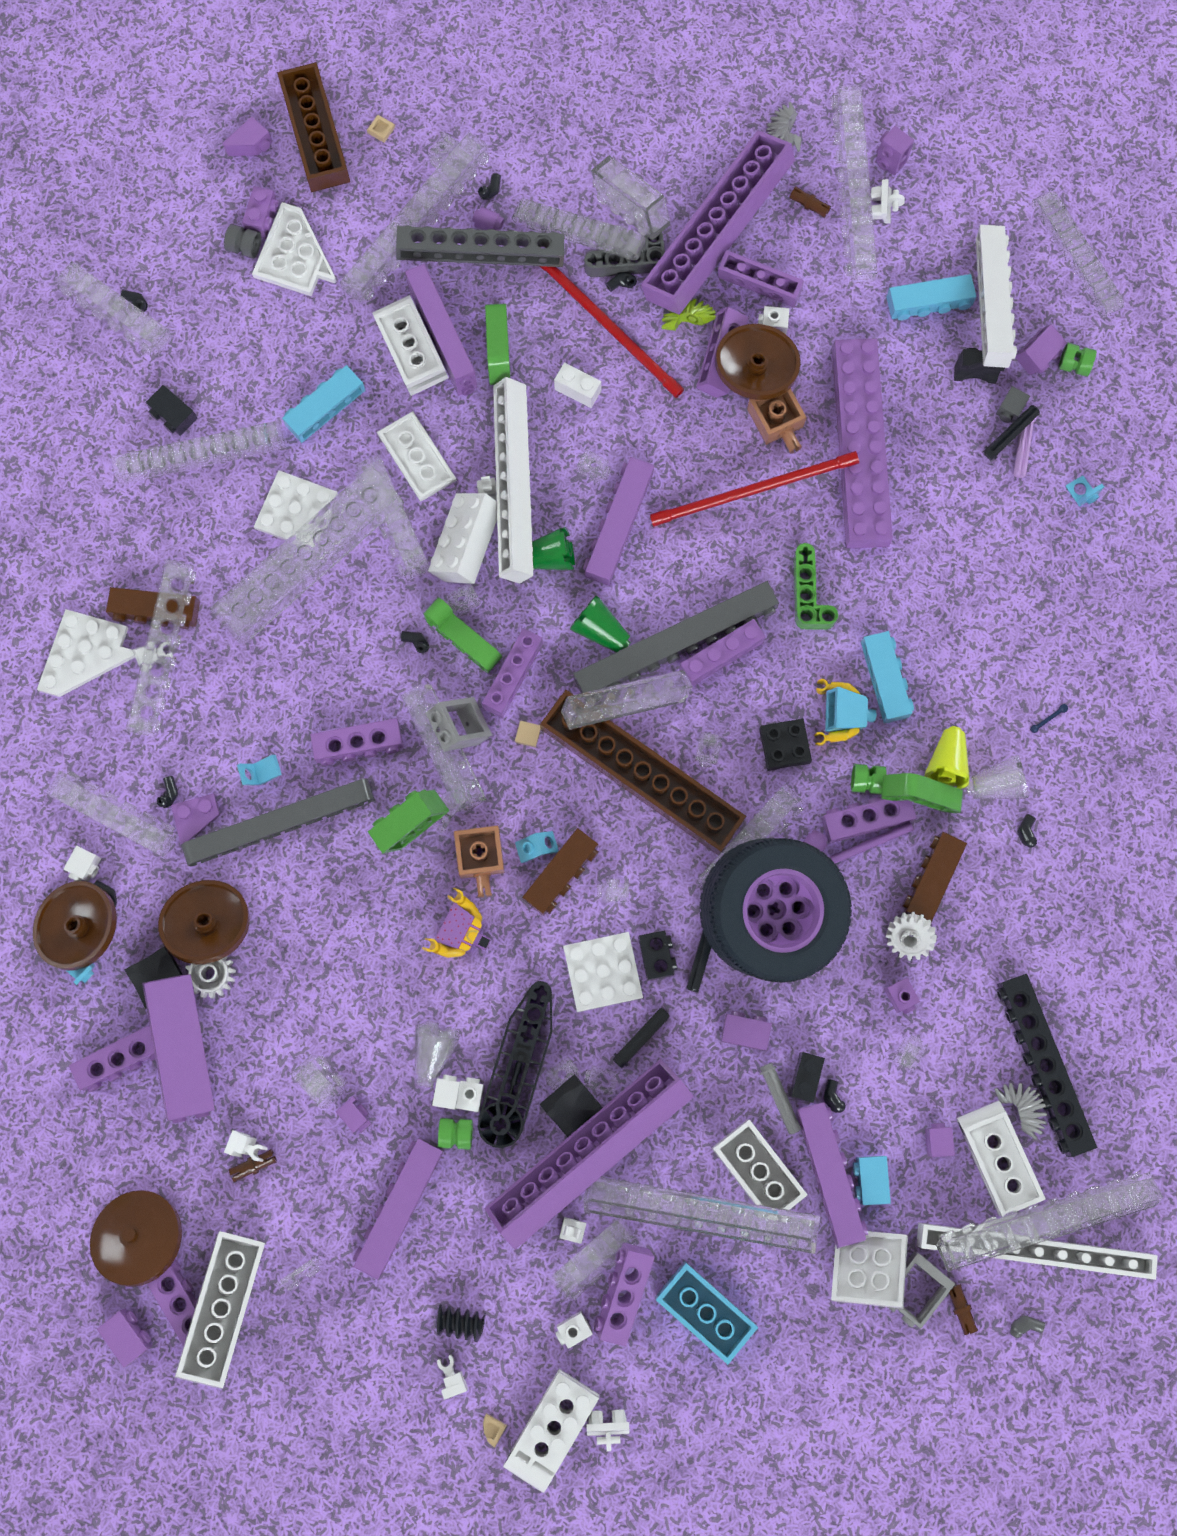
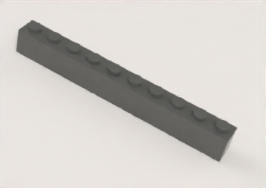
[573,581,779,701]

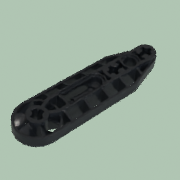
[478,981,553,1148]

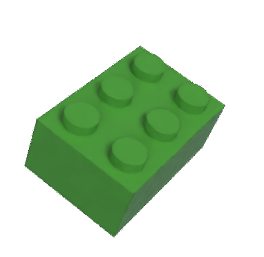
[368,789,449,854]

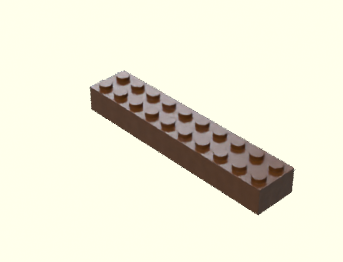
[540,690,747,856]

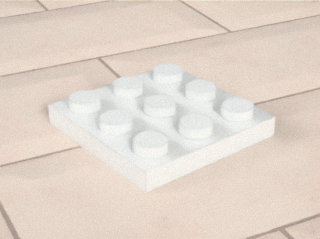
[254,470,338,551]
[563,932,643,1012]
[831,1231,908,1309]

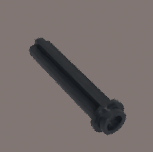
[982,405,1040,461]
[686,926,711,992]
[612,1008,670,1069]

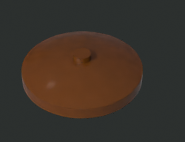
[715,324,801,400]
[158,880,250,964]
[33,881,117,971]
[90,1190,182,1287]

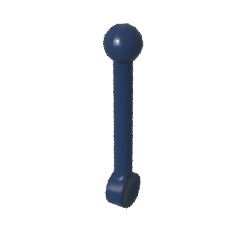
[1030,704,1068,733]

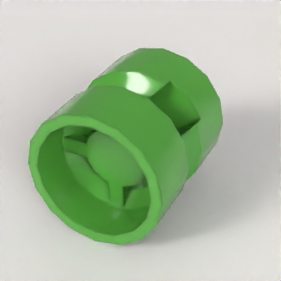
[1058,342,1097,377]
[851,763,886,795]
[438,1118,473,1150]

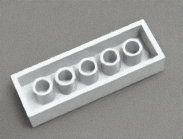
[175,1231,265,1389]

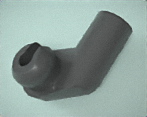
[1010,1315,1045,1338]

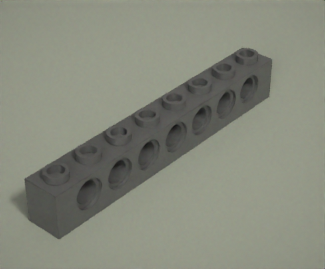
[396,225,564,267]

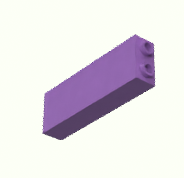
[405,264,477,396]
[142,974,215,1123]

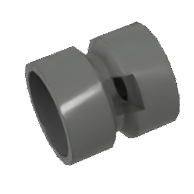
[224,224,262,259]

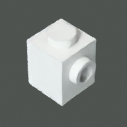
[758,306,789,334]
[64,846,101,882]
[432,1075,460,1110]
[456,1077,484,1112]
[555,1311,593,1349]

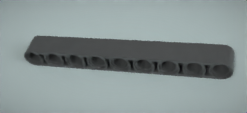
[181,778,375,867]

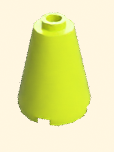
[924,726,970,789]

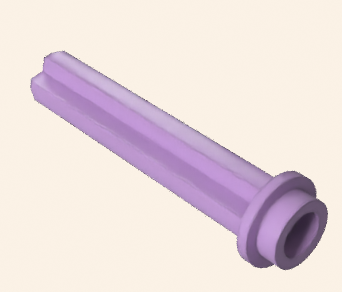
[1013,412,1037,478]

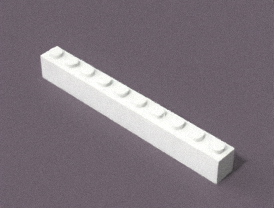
[493,377,534,584]
[916,1222,1158,1280]

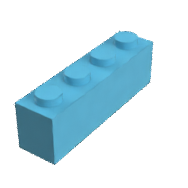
[886,274,977,320]
[282,365,365,443]
[861,631,914,724]

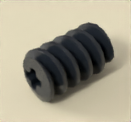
[435,1304,486,1342]

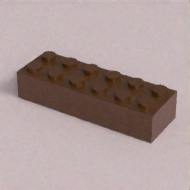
[277,62,350,193]

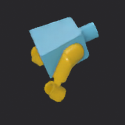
[814,679,877,746]

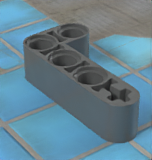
[584,227,665,277]

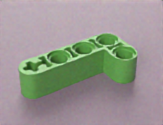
[485,303,510,385]
[794,543,838,630]
[423,597,503,673]
[881,773,963,813]

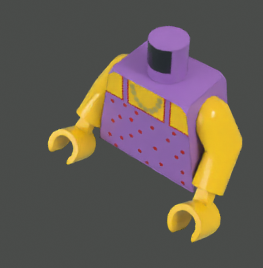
[422,888,491,958]

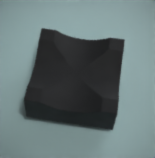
[954,348,1005,384]
[759,718,812,771]
[124,947,183,1009]
[540,1074,603,1138]

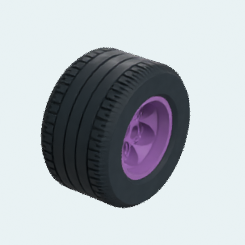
[699,838,852,983]

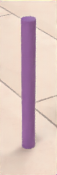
[830,822,914,864]

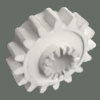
[886,912,937,961]
[185,956,236,999]

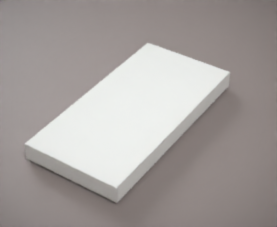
[377,411,457,502]

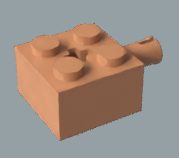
[747,388,807,454]
[454,825,505,898]

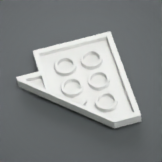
[252,202,336,296]
[37,609,135,697]

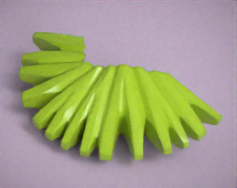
[661,299,716,331]

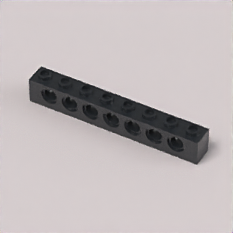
[996,973,1098,1157]

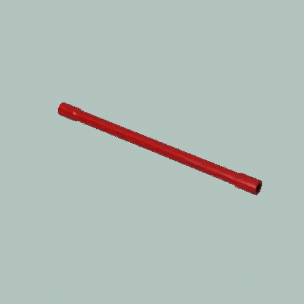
[539,266,684,398]
[650,451,859,527]

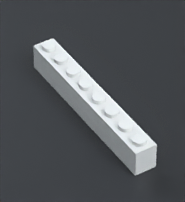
[976,225,1017,368]

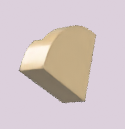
[483,1413,507,1448]

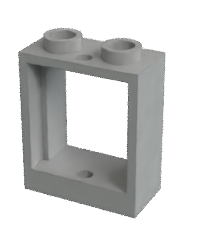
[426,697,492,752]
[887,1251,955,1329]

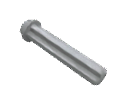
[760,1063,801,1134]

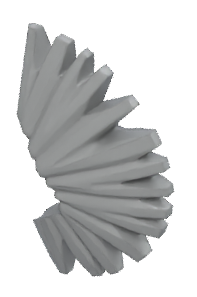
[767,102,802,152]
[994,1083,1047,1140]

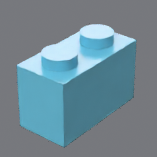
[853,1156,891,1205]

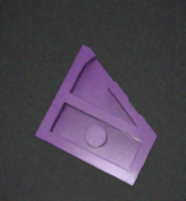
[171,793,220,845]

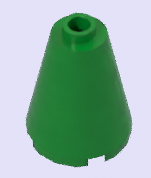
[532,527,575,570]
[570,595,631,653]

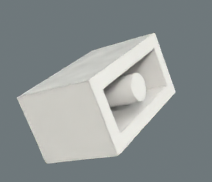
[554,363,601,408]

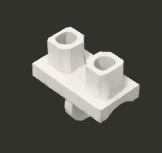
[871,179,905,223]
[586,1410,630,1451]

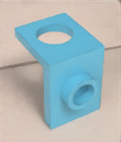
[1066,476,1104,507]
[237,755,282,785]
[515,831,559,863]
[66,963,95,985]

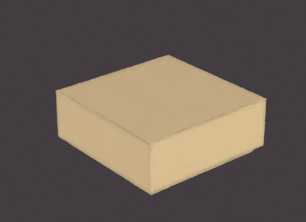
[367,115,395,143]
[515,721,541,748]

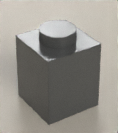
[996,386,1030,423]

